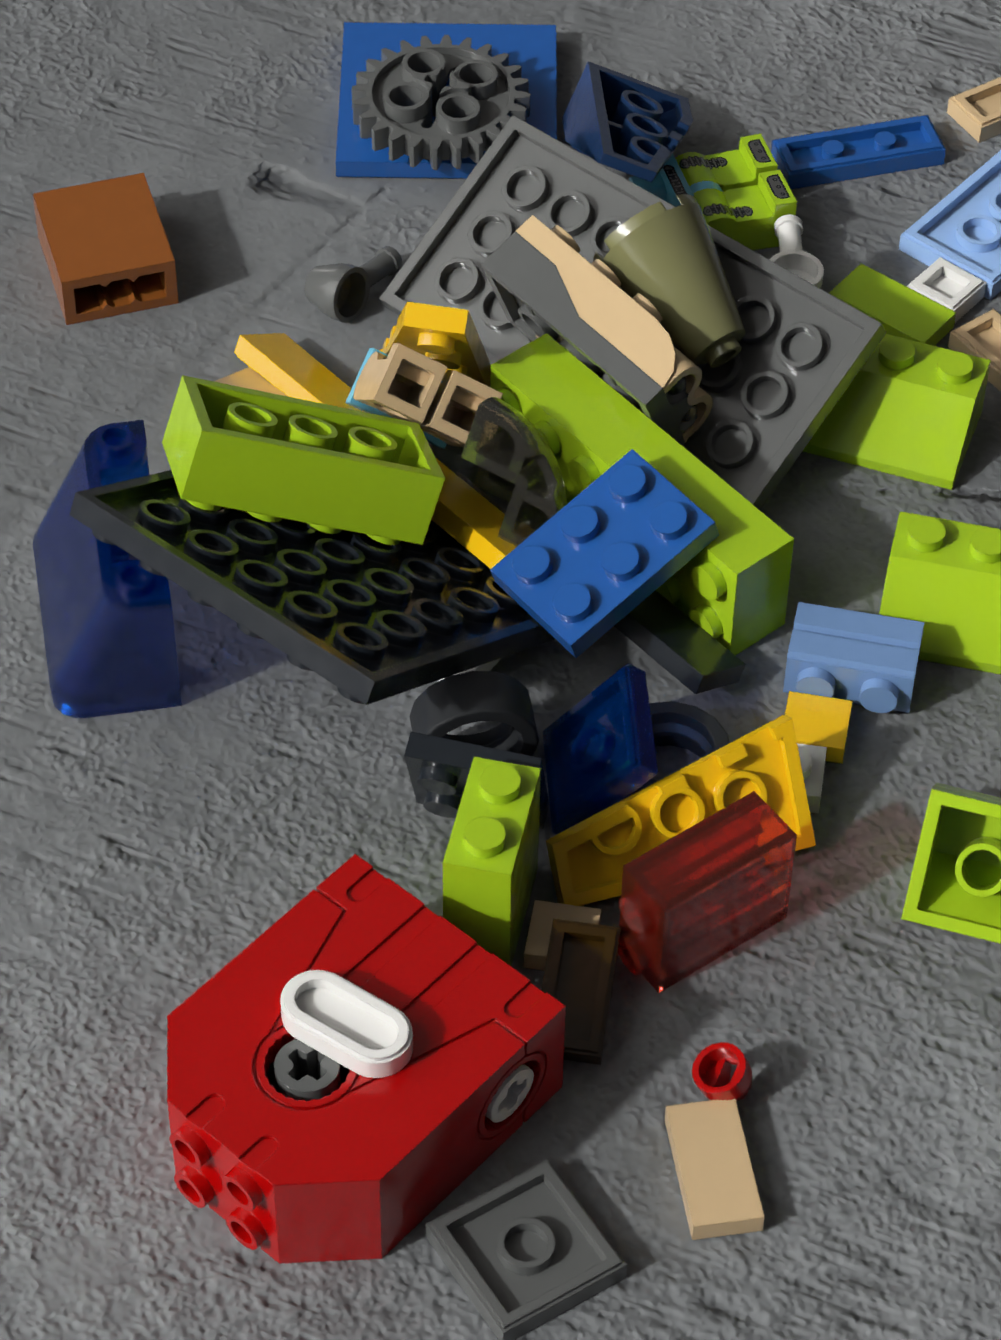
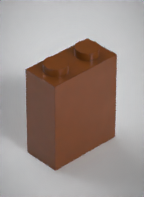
[33,173,179,325]

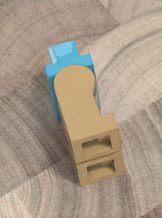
[345,343,503,450]

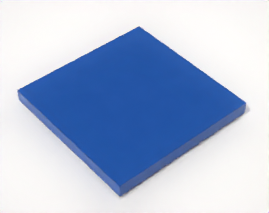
[336,22,557,179]

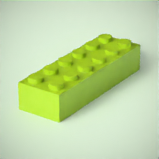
[488,333,794,656]

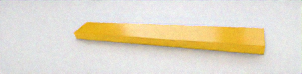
[234,333,530,569]

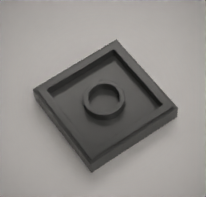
[426,1159,627,1340]

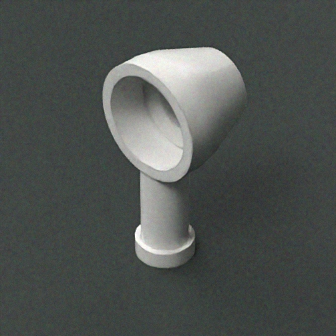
[770,214,824,289]

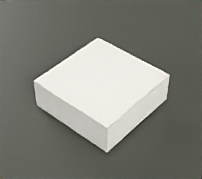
[907,257,987,323]

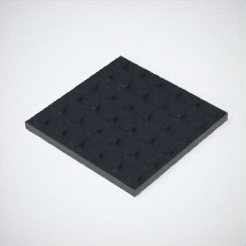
[69,470,555,705]

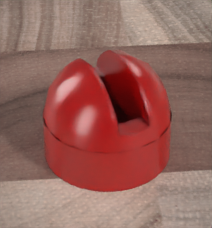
[692,1042,753,1102]

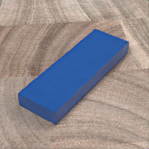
[771,115,946,189]

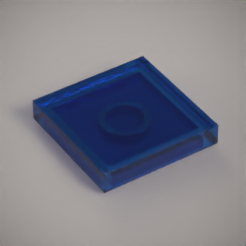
[543,663,658,835]

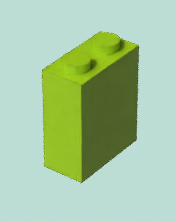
[443,757,541,966]

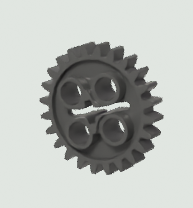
[352,35,530,170]

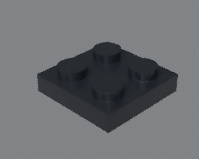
[404,731,549,829]

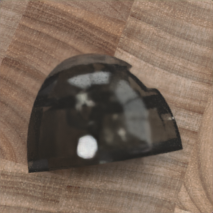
[461,397,567,546]

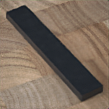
[456,462,746,694]

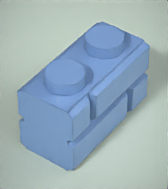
[783,602,924,713]

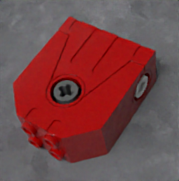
[167,854,566,1264]

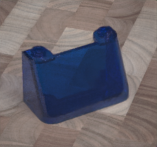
[33,420,182,718]

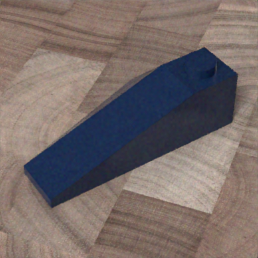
[562,61,693,182]

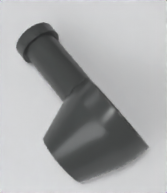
[304,246,403,323]

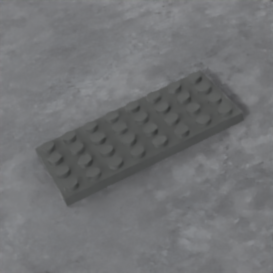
[379,115,886,510]

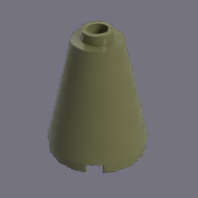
[593,194,746,368]

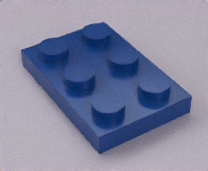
[490,449,719,658]

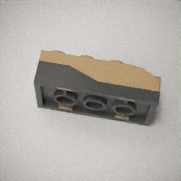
[481,215,713,446]

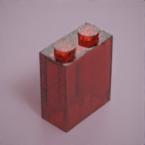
[618,791,797,993]

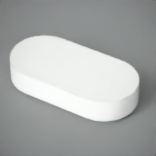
[280,970,413,1078]

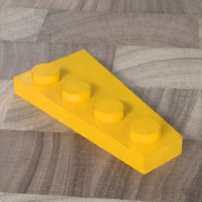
[379,302,491,387]
[546,715,816,906]

